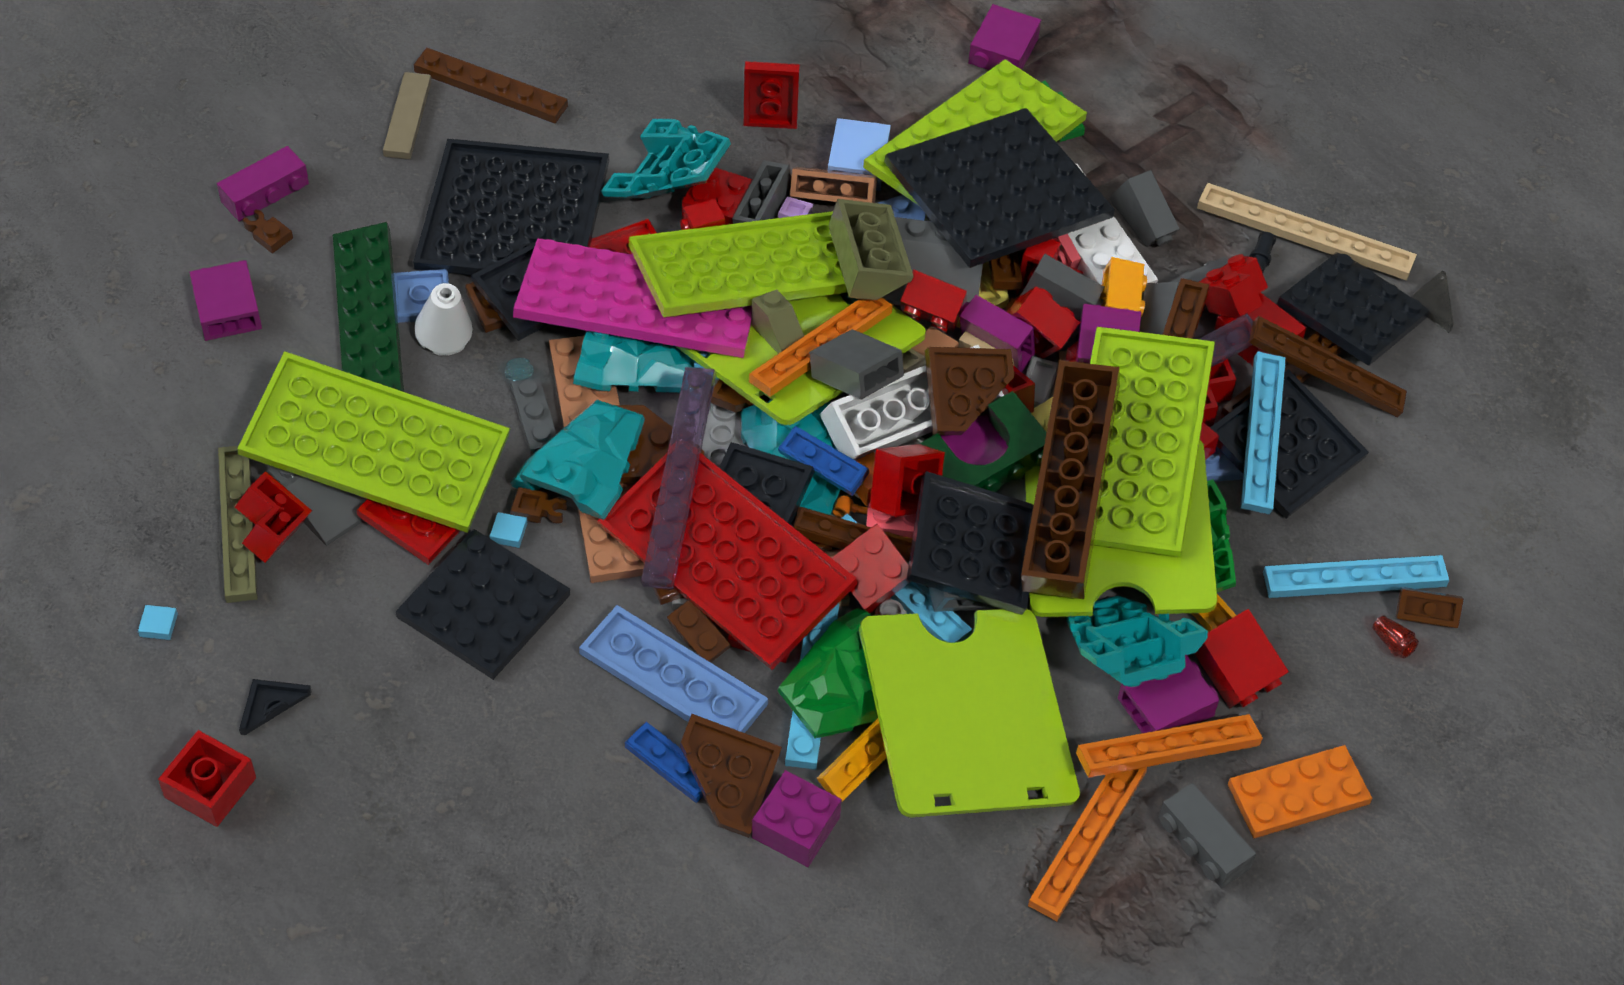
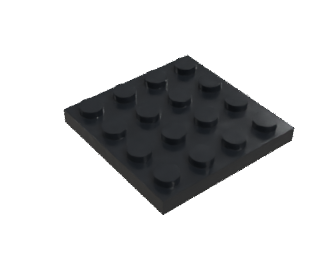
[1277,252,1430,366]
[1210,369,1369,519]
[907,471,1034,615]
[396,529,570,680]

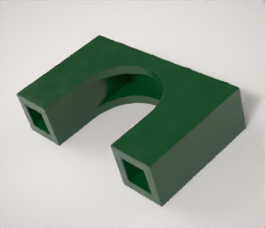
[919,391,1047,492]

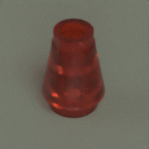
[1372,615,1419,658]

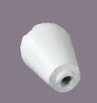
[415,283,473,355]

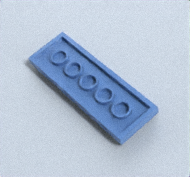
[579,605,768,733]

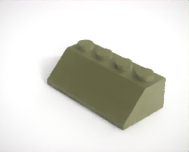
[828,199,914,300]

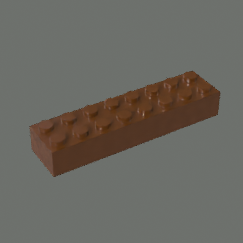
[1021,360,1120,599]

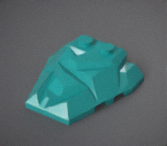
[601,119,731,199]
[573,331,702,393]
[741,399,841,516]
[510,400,645,520]
[1065,596,1208,687]

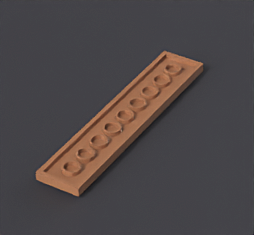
[549,336,651,583]

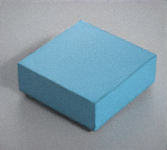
[490,512,527,548]
[138,605,178,640]

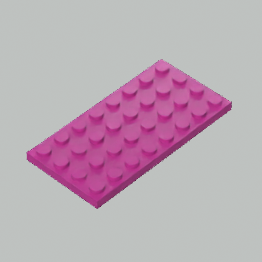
[513,238,752,358]

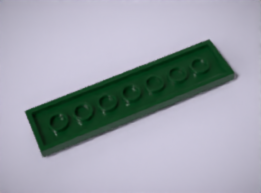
[333,222,404,392]

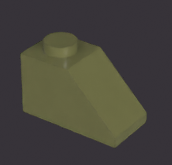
[752,289,804,354]

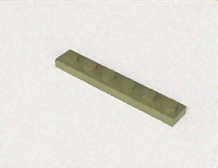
[218,445,258,603]

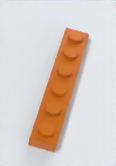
[749,297,893,397]
[1076,714,1263,778]
[1028,767,1147,922]

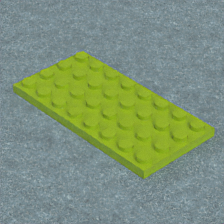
[863,59,1087,206]
[628,211,847,317]
[1090,327,1215,557]
[237,351,510,533]

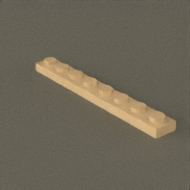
[1197,183,1417,281]

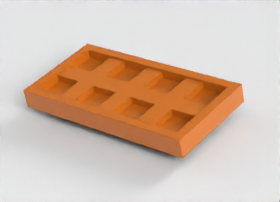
[1227,745,1372,839]

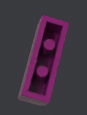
[217,146,309,222]

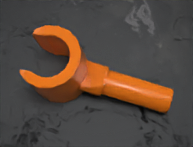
[833,495,868,518]

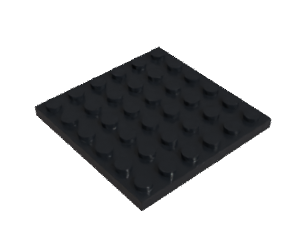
[884,108,1115,268]
[413,139,609,275]

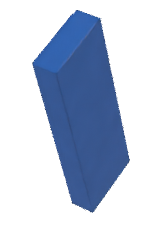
[778,426,869,496]
[625,722,703,803]

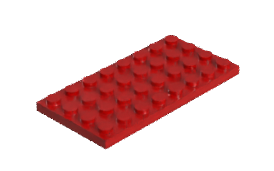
[597,438,858,670]

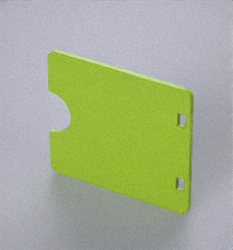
[676,294,926,425]
[1025,440,1217,617]
[859,609,1080,818]

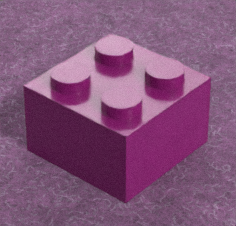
[752,770,842,867]

